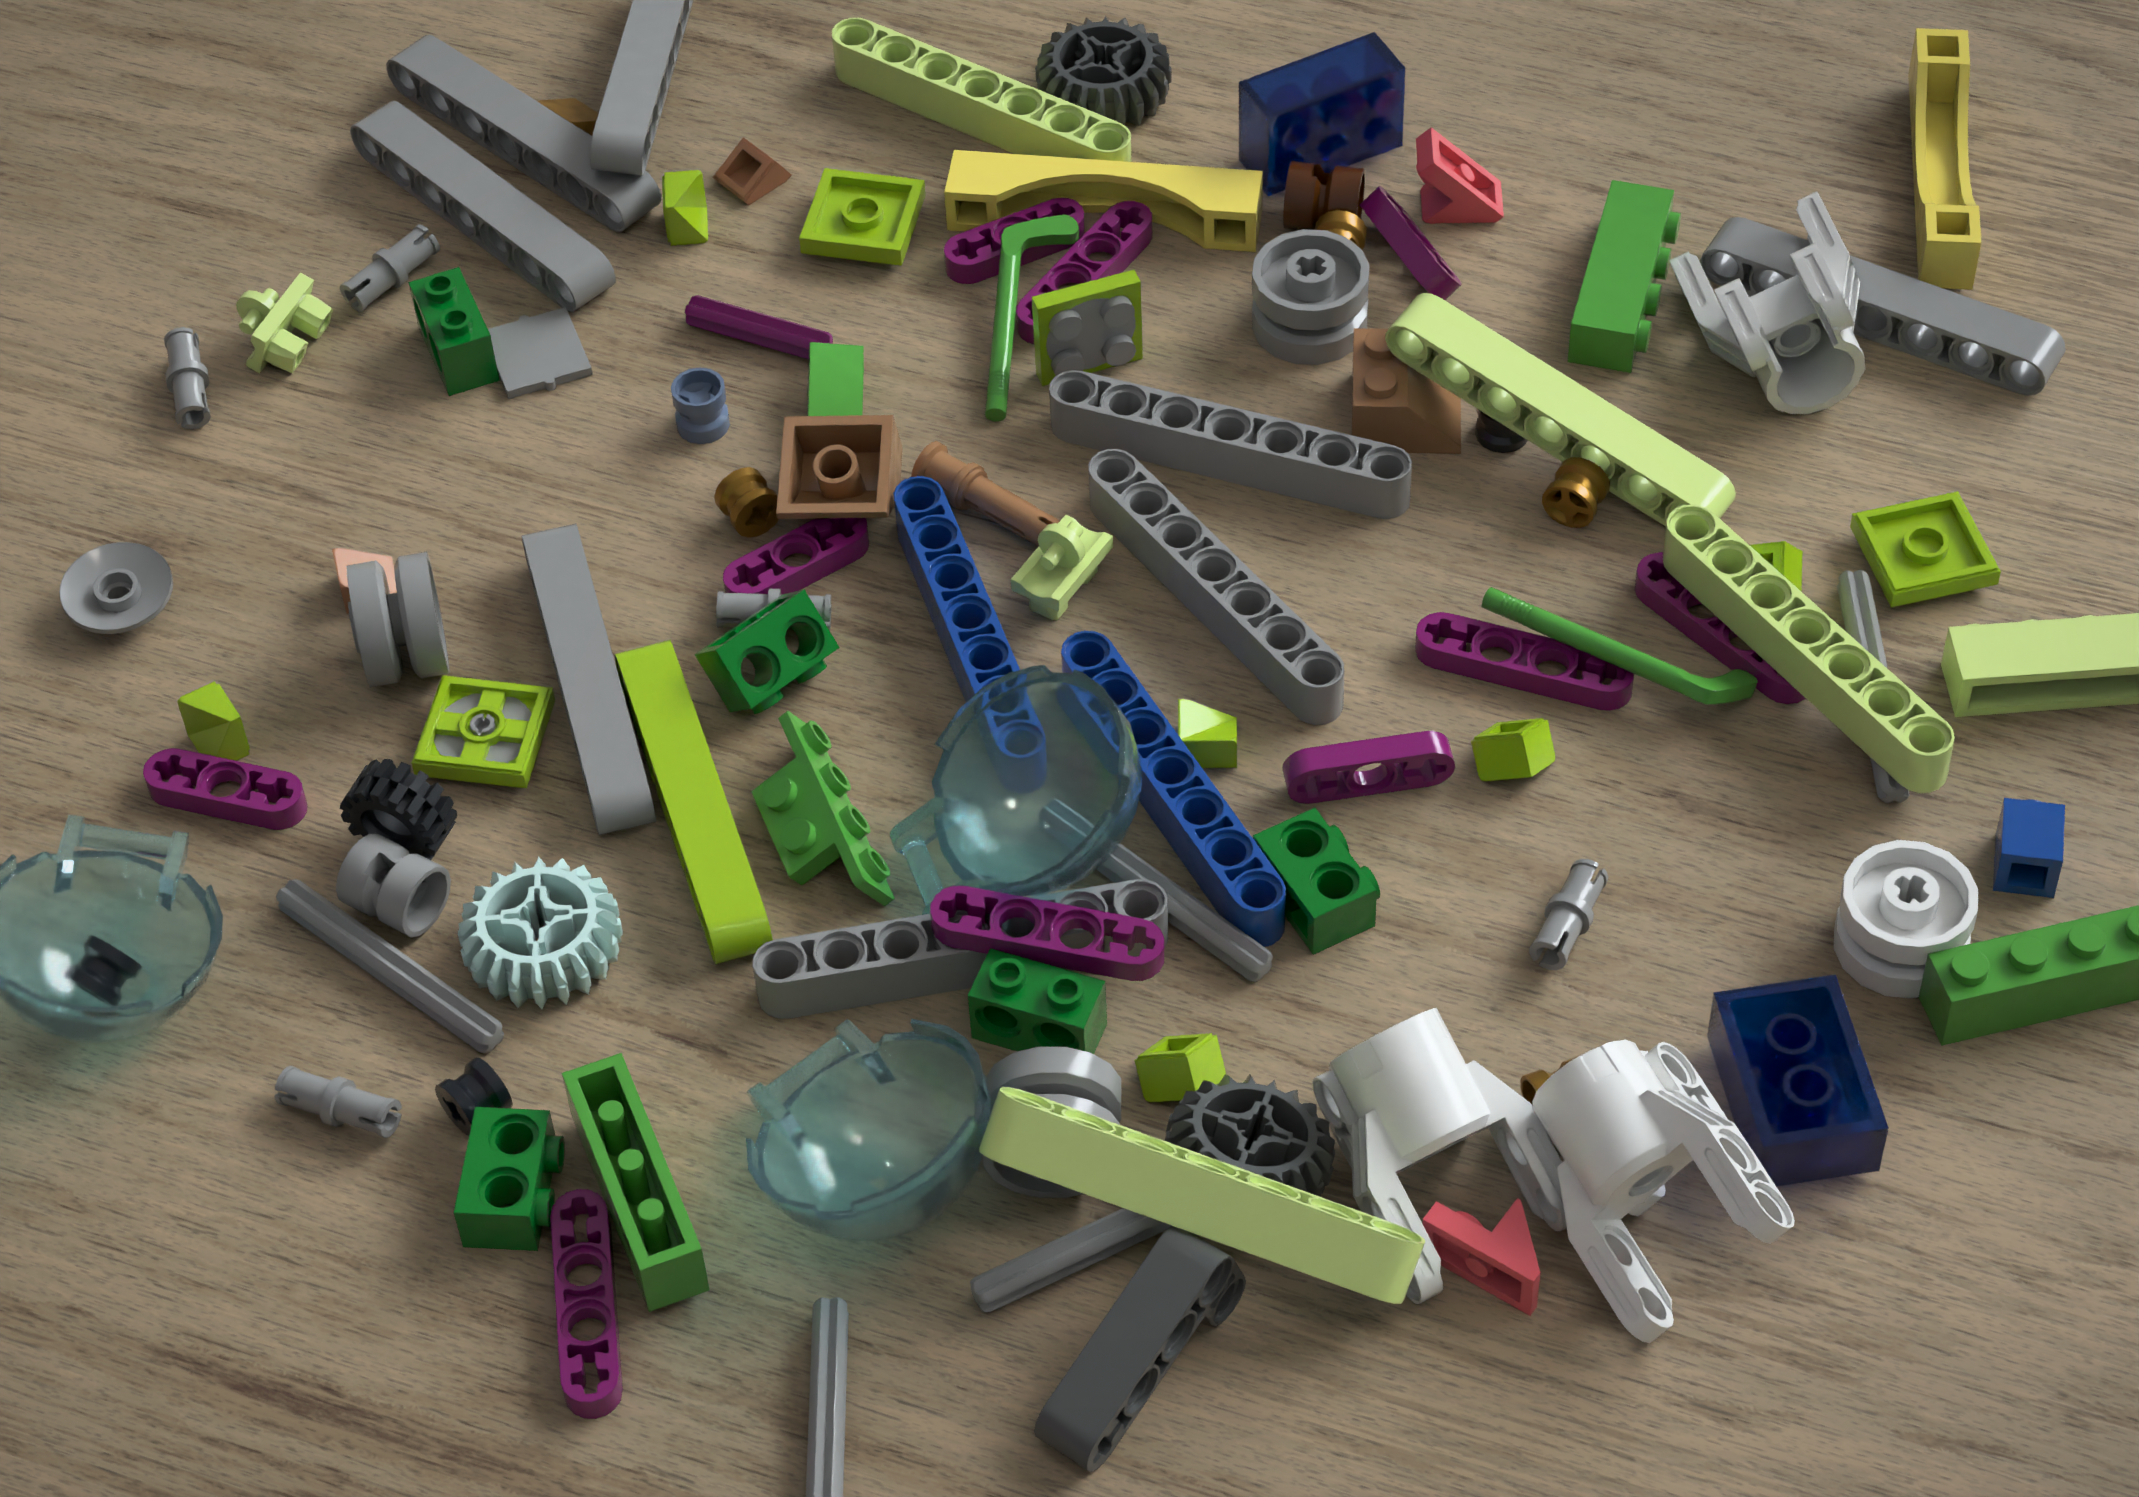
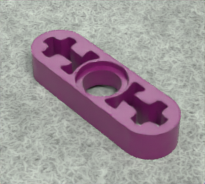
[1360,186,1462,300]
[944,198,1085,284]
[723,518,869,594]
[1282,731,1455,804]
[143,748,308,830]

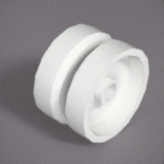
[1834,840,1978,999]

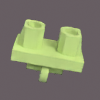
[236,273,333,374]
[1011,515,1113,620]

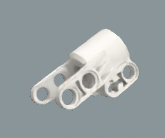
[1669,192,1865,414]
[1312,1008,1567,1304]
[1532,1040,1795,1343]

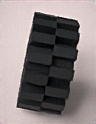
[340,759,457,860]

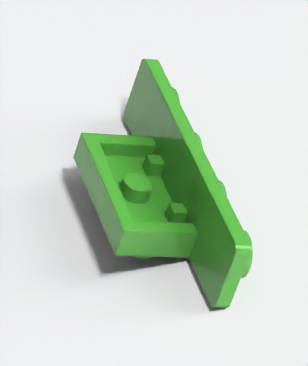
[751,711,895,906]

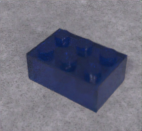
[1239,32,1406,196]
[1707,974,1889,1187]

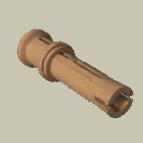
[911,441,1060,547]

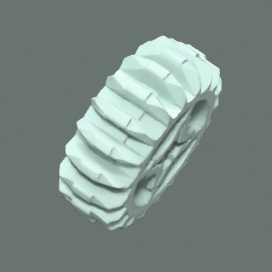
[458,857,623,1009]

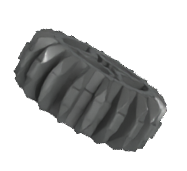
[1035,16,1172,125]
[1165,1074,1335,1197]

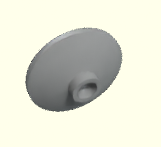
[59,542,173,634]

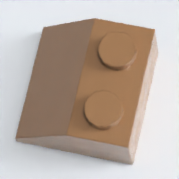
[1352,328,1461,454]
[776,415,903,519]

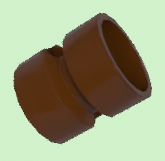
[1283,161,1365,230]

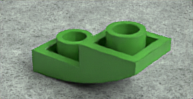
[807,342,864,416]

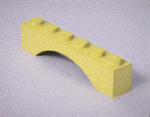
[1908,28,1981,290]
[944,150,1263,252]

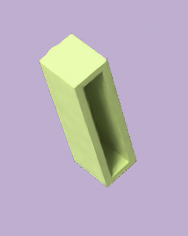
[1941,613,2139,717]

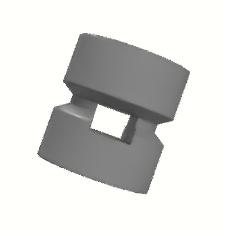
[336,833,451,937]

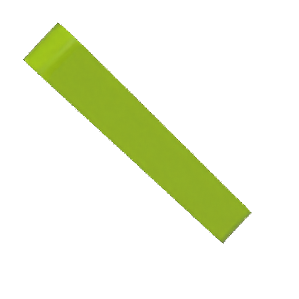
[614,640,773,965]

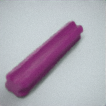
[684,295,833,360]

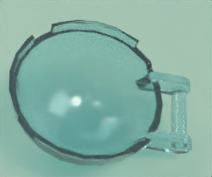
[890,665,1142,915]
[0,814,223,1043]
[746,1019,991,1241]

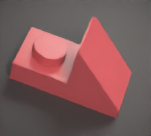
[1416,127,1504,224]
[1422,1198,1541,1316]

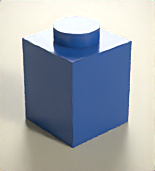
[1993,798,2065,898]

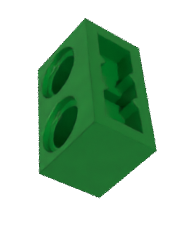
[408,267,500,396]
[694,589,840,714]
[1253,807,1380,955]
[968,948,1107,1054]
[453,1107,565,1251]

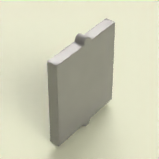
[488,307,593,399]

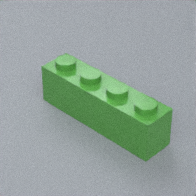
[1568,180,1681,373]
[1918,905,2139,1046]
[562,1053,710,1312]

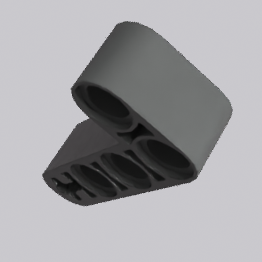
[1034,1226,1246,1472]

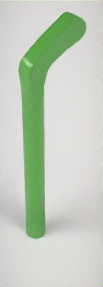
[985,214,1079,422]
[1482,587,1758,704]

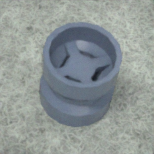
[671,367,730,444]

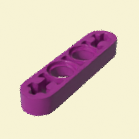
[1016,201,1153,344]
[1635,552,1806,704]
[1415,612,1634,711]
[930,885,1164,981]
[550,1189,623,1419]

